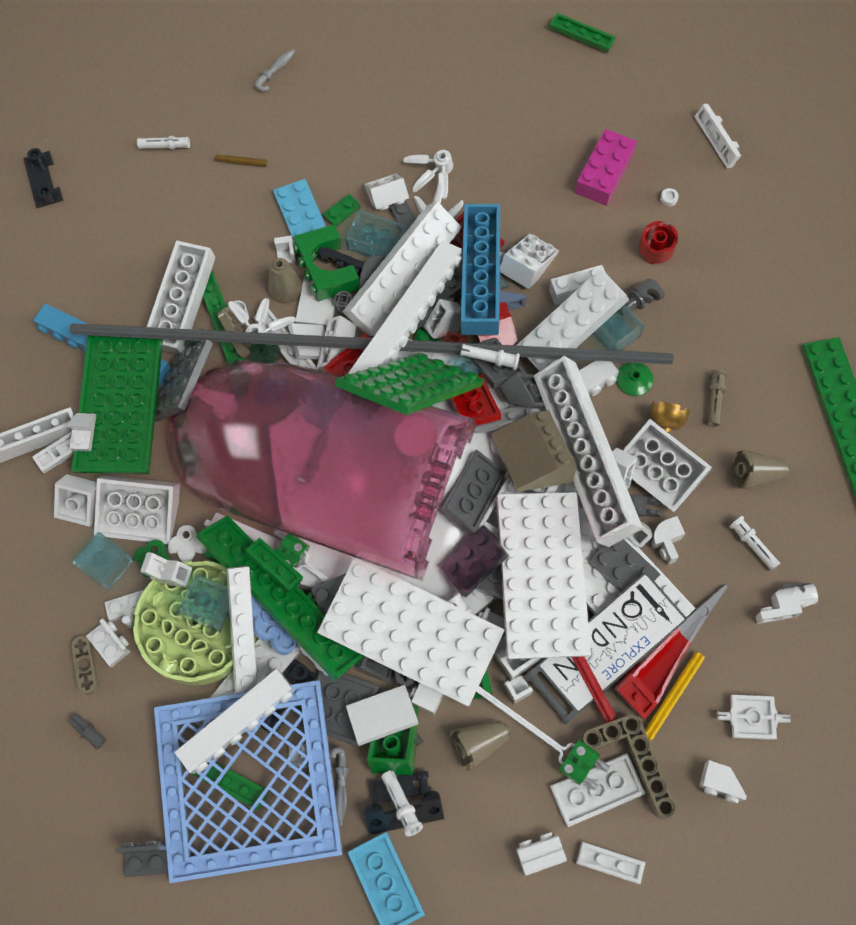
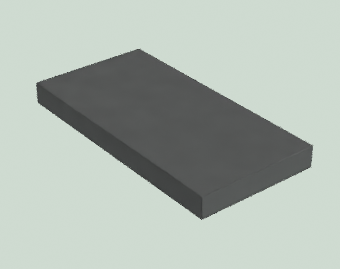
[441,449,506,535]

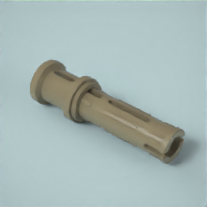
[707,369,728,427]

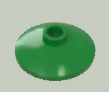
[616,362,654,396]

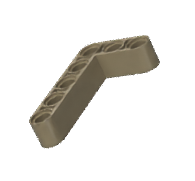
[581,715,676,819]

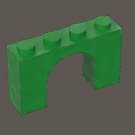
[293,224,359,301]

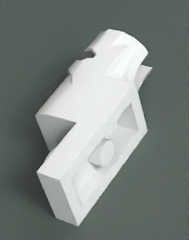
[755,583,818,624]

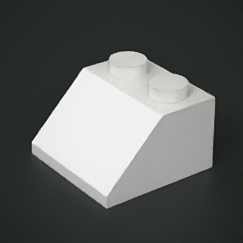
[364,173,409,210]
[54,474,97,527]

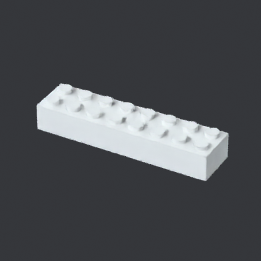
[342,202,462,336]

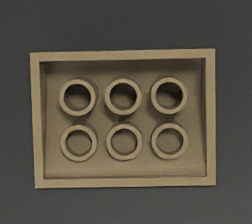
[491,410,577,492]

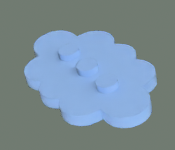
[251,595,297,655]

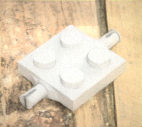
[717,695,791,740]

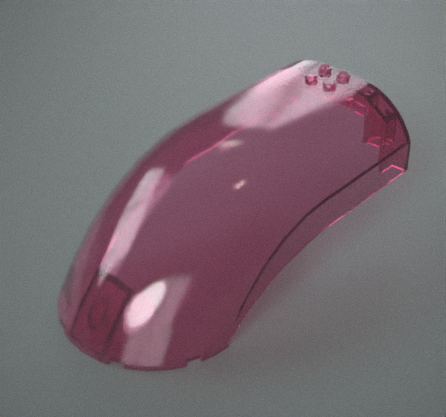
[168,360,477,581]

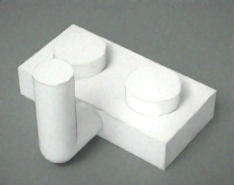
[104,590,144,629]

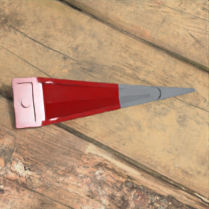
[615,585,727,719]

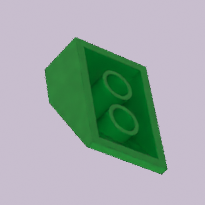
[367,706,418,776]

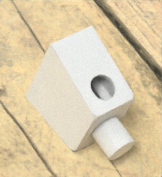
[424,299,461,339]

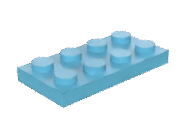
[273,179,326,243]
[347,832,425,925]

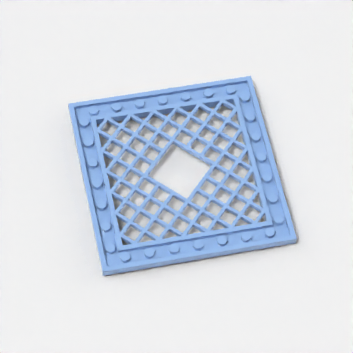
[154,680,343,884]

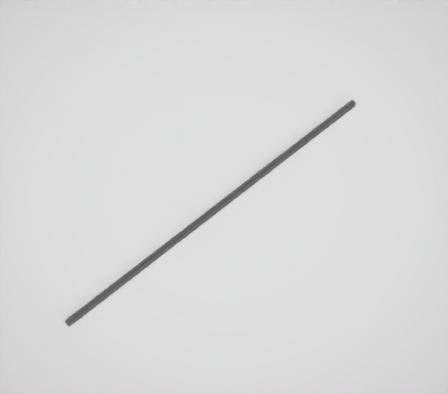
[70,323,674,364]

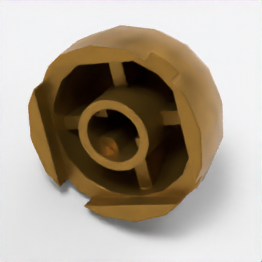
[650,401,690,433]

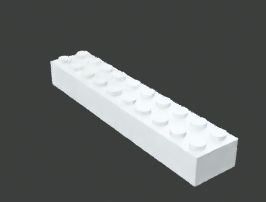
[534,356,643,547]

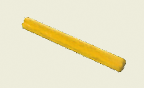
[645,652,705,741]

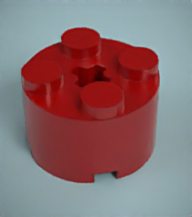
[639,221,679,264]

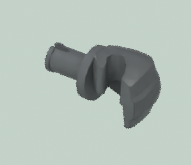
[619,279,665,315]

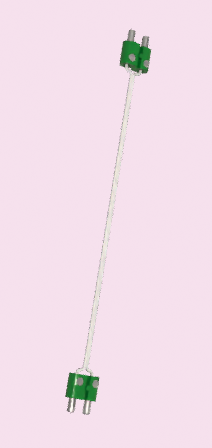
[274,528,610,790]

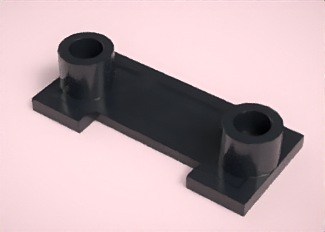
[24,148,64,209]
[260,659,318,737]
[364,791,444,835]

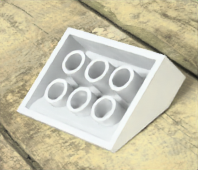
[623,419,712,512]
[94,475,180,544]

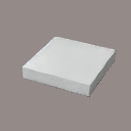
[289,323,325,359]

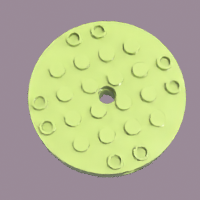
[133,561,257,685]

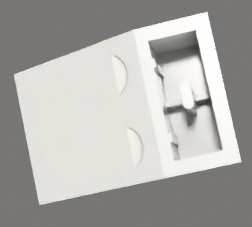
[500,233,559,289]

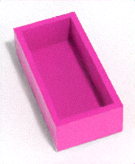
[575,129,637,206]

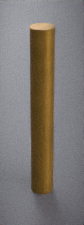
[216,154,267,167]

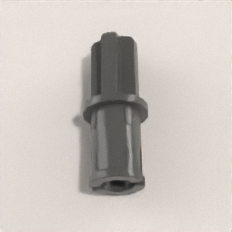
[68,714,106,750]

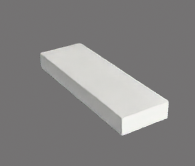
[576,842,646,885]

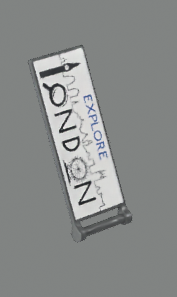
[524,572,687,725]

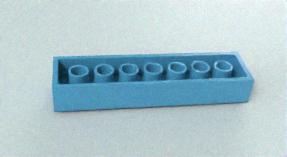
[461,204,500,335]

